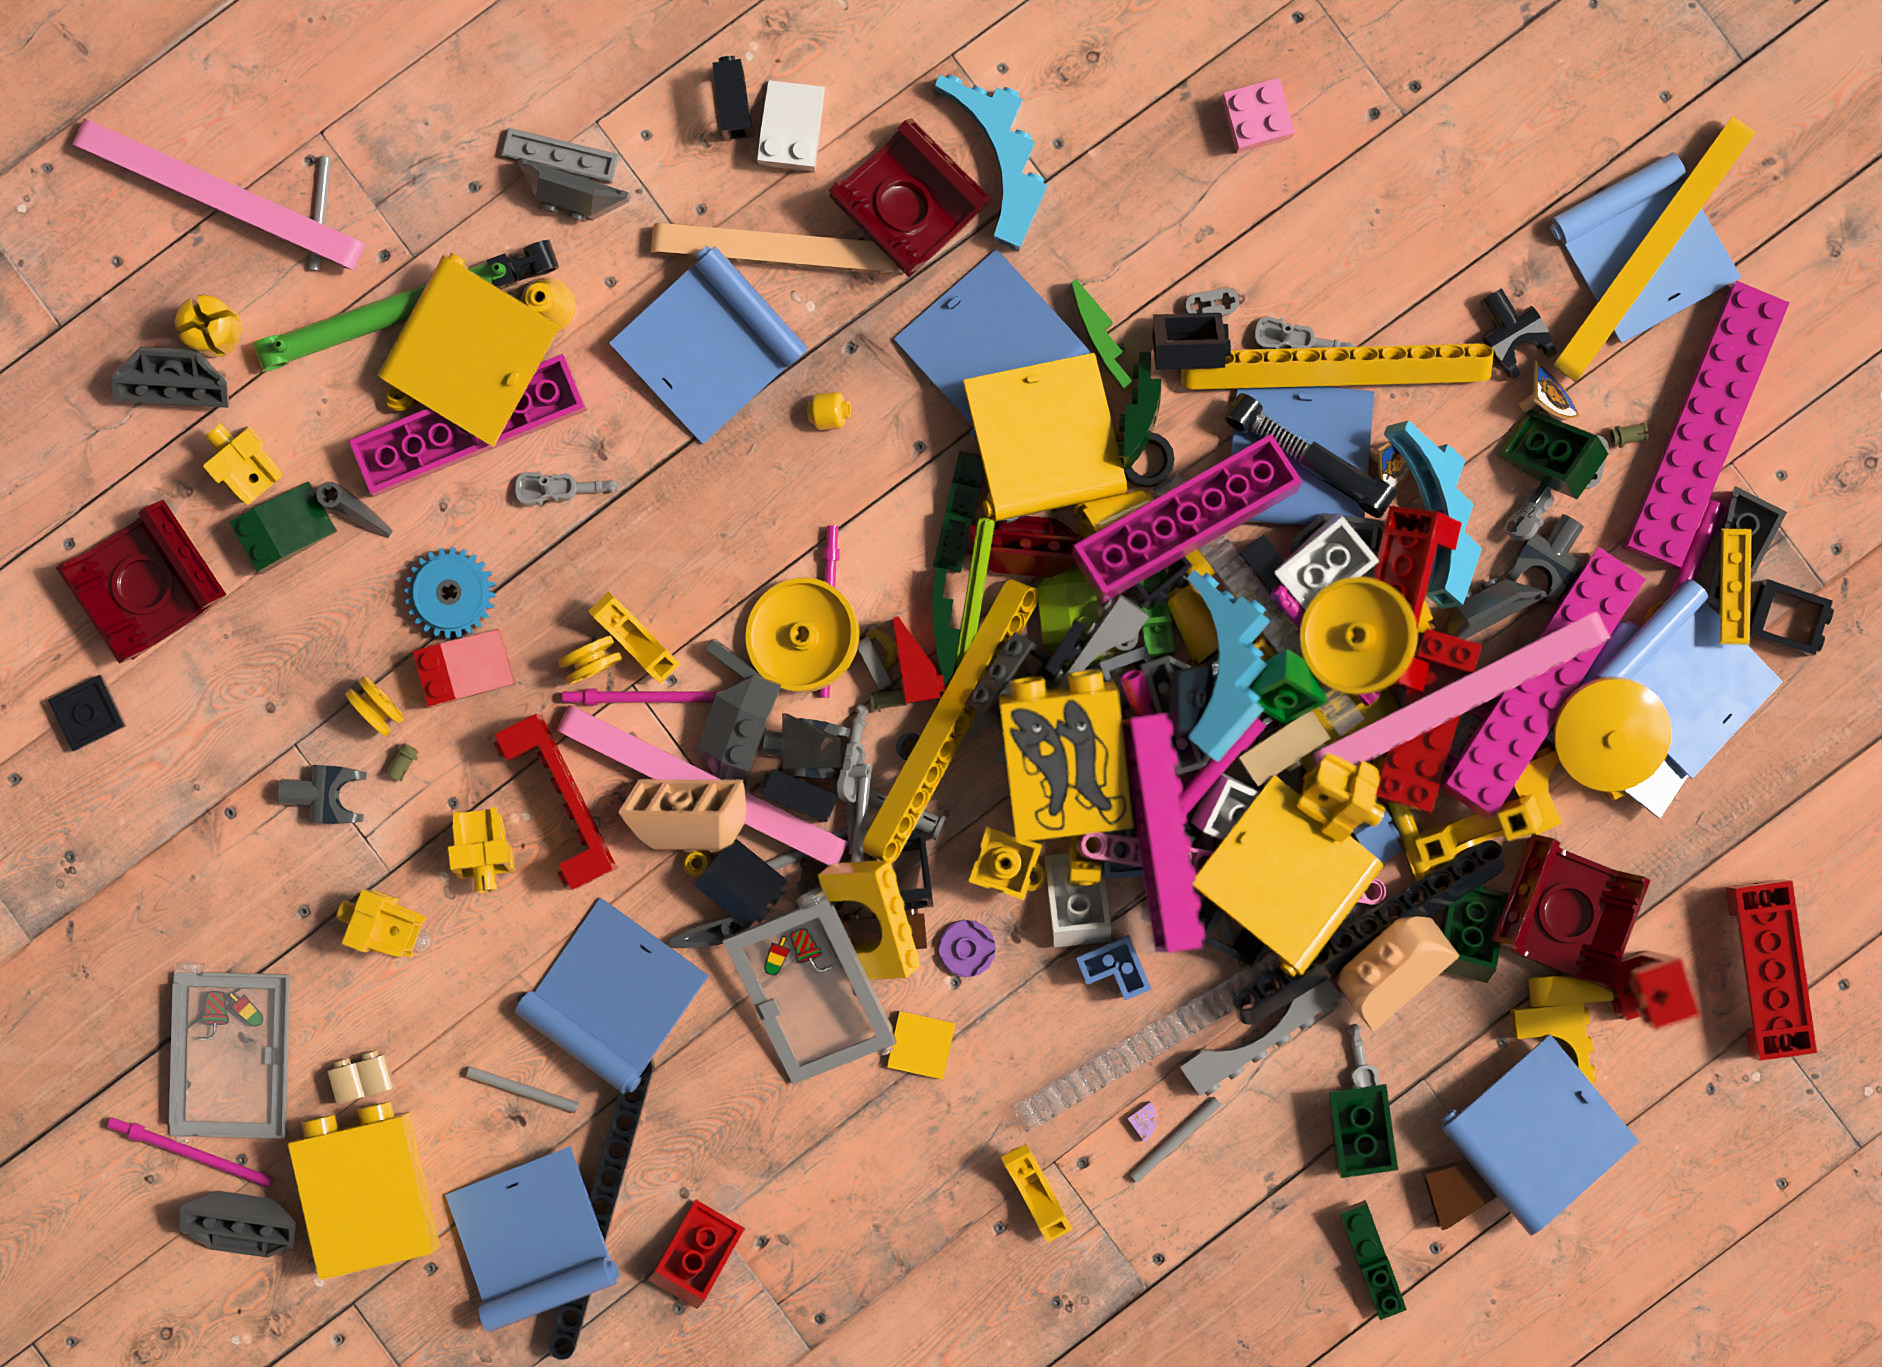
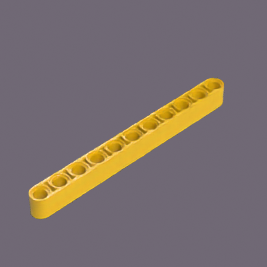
[1553,116,1756,382]
[1180,343,1494,389]
[862,579,1039,863]

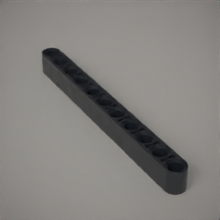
[1233,840,1504,1025]
[549,1058,655,1360]

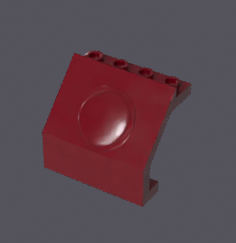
[828,118,992,277]
[56,499,227,664]
[1492,834,1651,988]

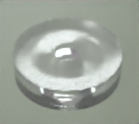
[1127,907,1158,954]

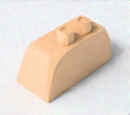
[619,779,746,852]
[1338,916,1459,1032]

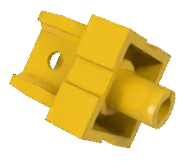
[203,423,283,505]
[1297,752,1385,843]
[448,807,516,894]
[969,827,1042,900]
[336,889,427,958]

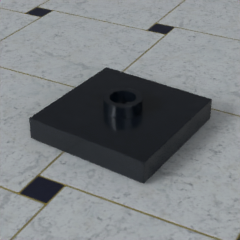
[1043,620,1086,682]
[1171,665,1213,731]
[48,675,126,751]

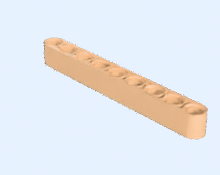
[651,223,904,275]

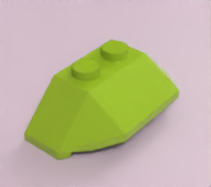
[1037,565,1102,669]

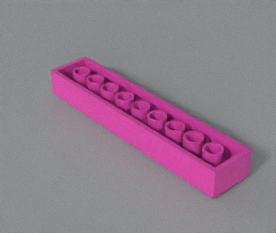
[1622,281,1790,570]
[1439,547,1646,819]

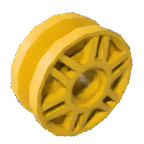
[557,636,623,685]
[345,676,405,737]

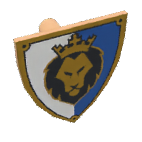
[1519,360,1580,419]
[1369,442,1411,489]

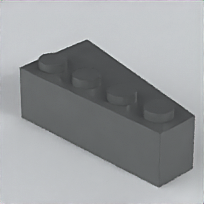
[1705,486,1787,612]

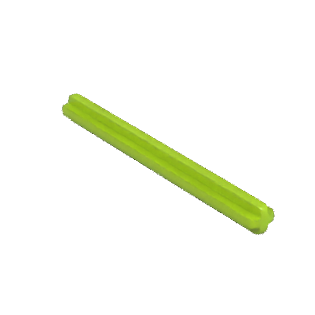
[953,518,995,676]

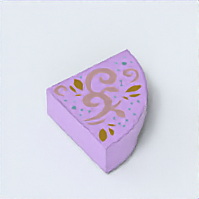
[1127,1101,1156,1142]

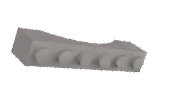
[1052,594,1149,688]
[1178,979,1342,1096]

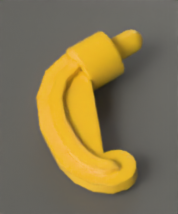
[866,630,899,671]

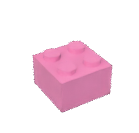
[1221,78,1294,154]

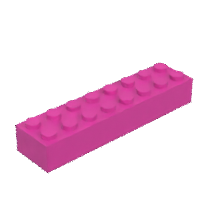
[349,354,587,496]
[1072,434,1302,603]
[1121,713,1205,953]

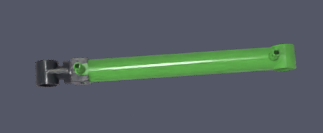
[253,240,559,372]

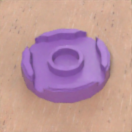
[939,920,996,977]

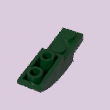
[1118,352,1162,469]
[1338,1200,1407,1320]

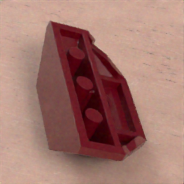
[967,516,1084,578]

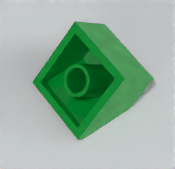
[1248,649,1327,725]

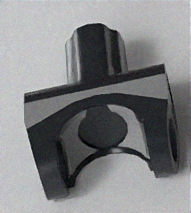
[1480,288,1556,379]

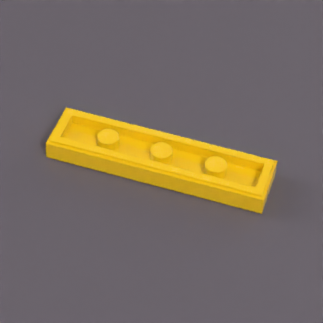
[1719,529,1751,645]

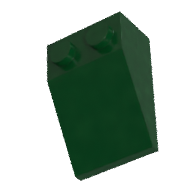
[1498,409,1608,499]
[229,482,337,574]
[1440,886,1509,983]
[1329,1084,1398,1178]

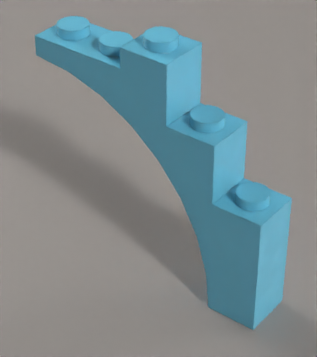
[935,74,1048,251]
[1384,420,1482,609]
[1187,570,1270,762]

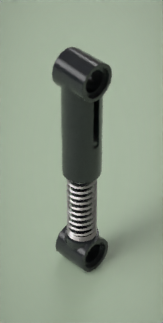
[1224,393,1397,518]

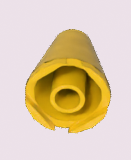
[519,277,575,332]
[1073,490,1154,540]
[1167,586,1219,666]

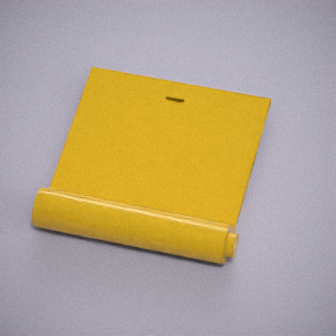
[377,252,561,447]
[963,353,1127,522]
[1192,775,1384,977]

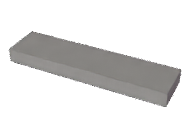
[501,128,619,183]

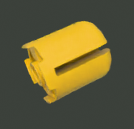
[175,294,243,358]

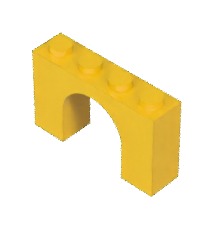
[1512,746,1627,835]
[1416,794,1543,868]
[818,860,921,980]
[1510,1003,1596,1103]

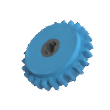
[404,547,497,639]

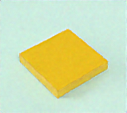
[887,1011,956,1080]

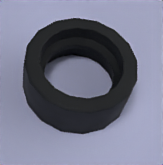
[1121,433,1175,487]

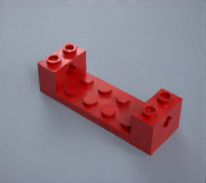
[1373,506,1462,691]
[1375,628,1482,814]
[493,714,618,890]
[1726,879,1817,1061]
[1607,950,1701,1030]

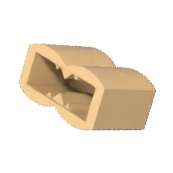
[328,1051,395,1104]

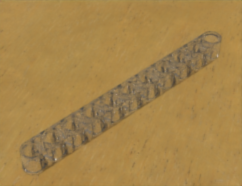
[1153,472,1364,736]
[1011,951,1281,1132]

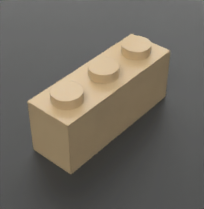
[1236,711,1331,787]

